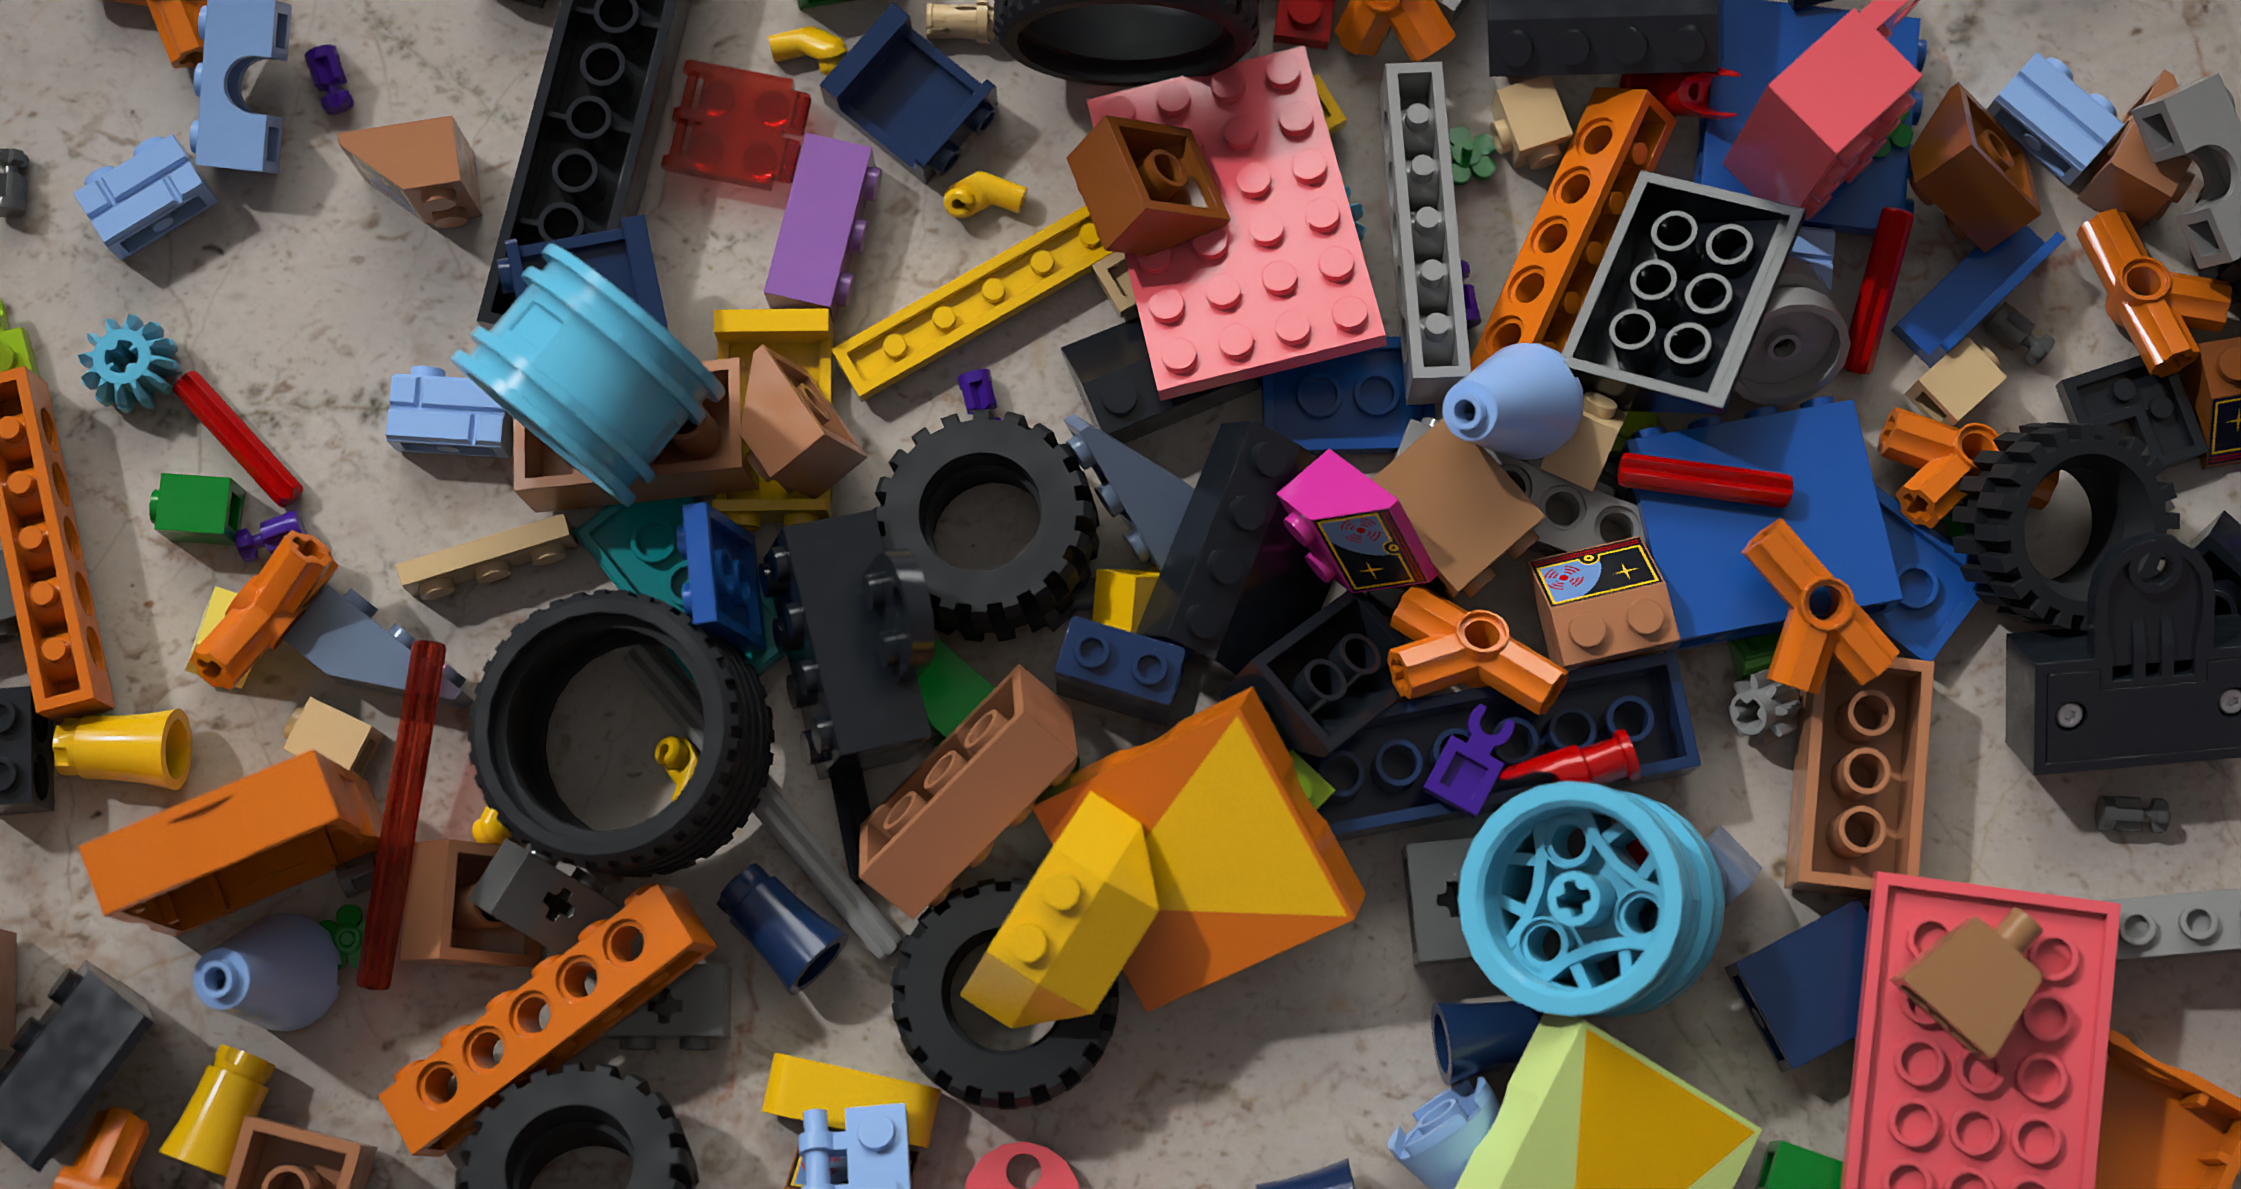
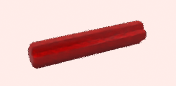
[1842,207,1914,375]
[173,370,303,508]
[1618,453,1794,508]

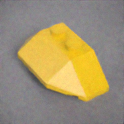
[960,790,1160,1028]

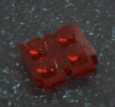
[660,60,812,191]

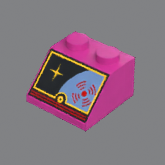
[1277,449,1438,593]

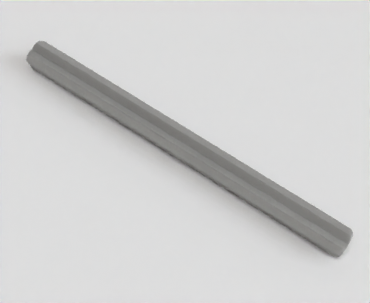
[624,644,903,961]

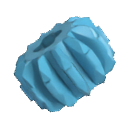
[78,314,182,413]

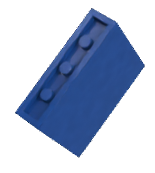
[1693,0,1927,236]
[1618,396,1903,653]

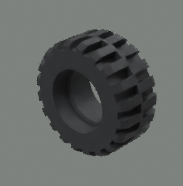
[872,409,1100,642]
[891,878,1119,1110]
[455,1062,699,1189]

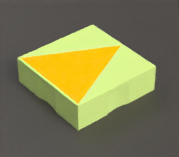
[1455,1013,1762,1189]

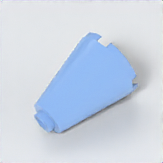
[1443,343,1583,460]
[193,913,341,1031]
[1387,1077,1501,1189]

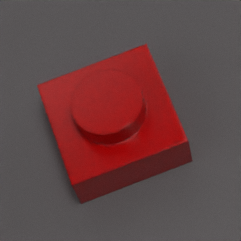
[1273,0,1335,50]

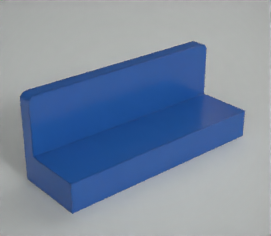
[1891,225,2065,369]

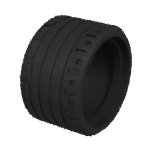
[993,0,1260,86]
[468,589,775,878]

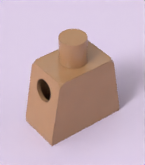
[1890,907,2043,1059]

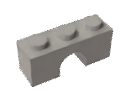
[2130,73,2241,269]

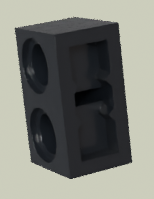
[0,686,55,816]

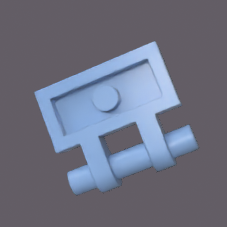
[798,1103,911,1189]

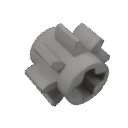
[1727,669,1803,745]

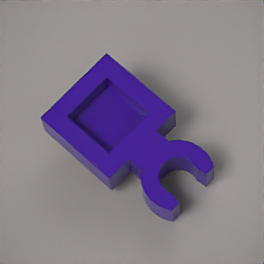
[1422,704,1514,819]

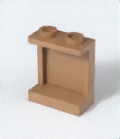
[1371,418,1545,601]

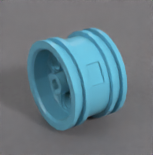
[450,244,726,507]
[1458,781,1725,1018]

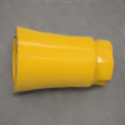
[52,708,192,790]
[158,1044,275,1178]

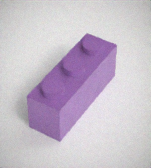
[764,133,882,323]

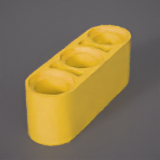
[761,1053,942,1148]

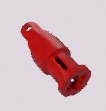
[1619,68,1741,120]
[1498,728,1641,786]

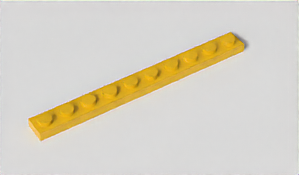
[831,74,1347,402]

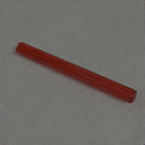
[356,639,447,991]

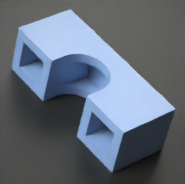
[189,0,292,174]

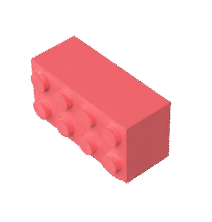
[1722,0,1923,221]

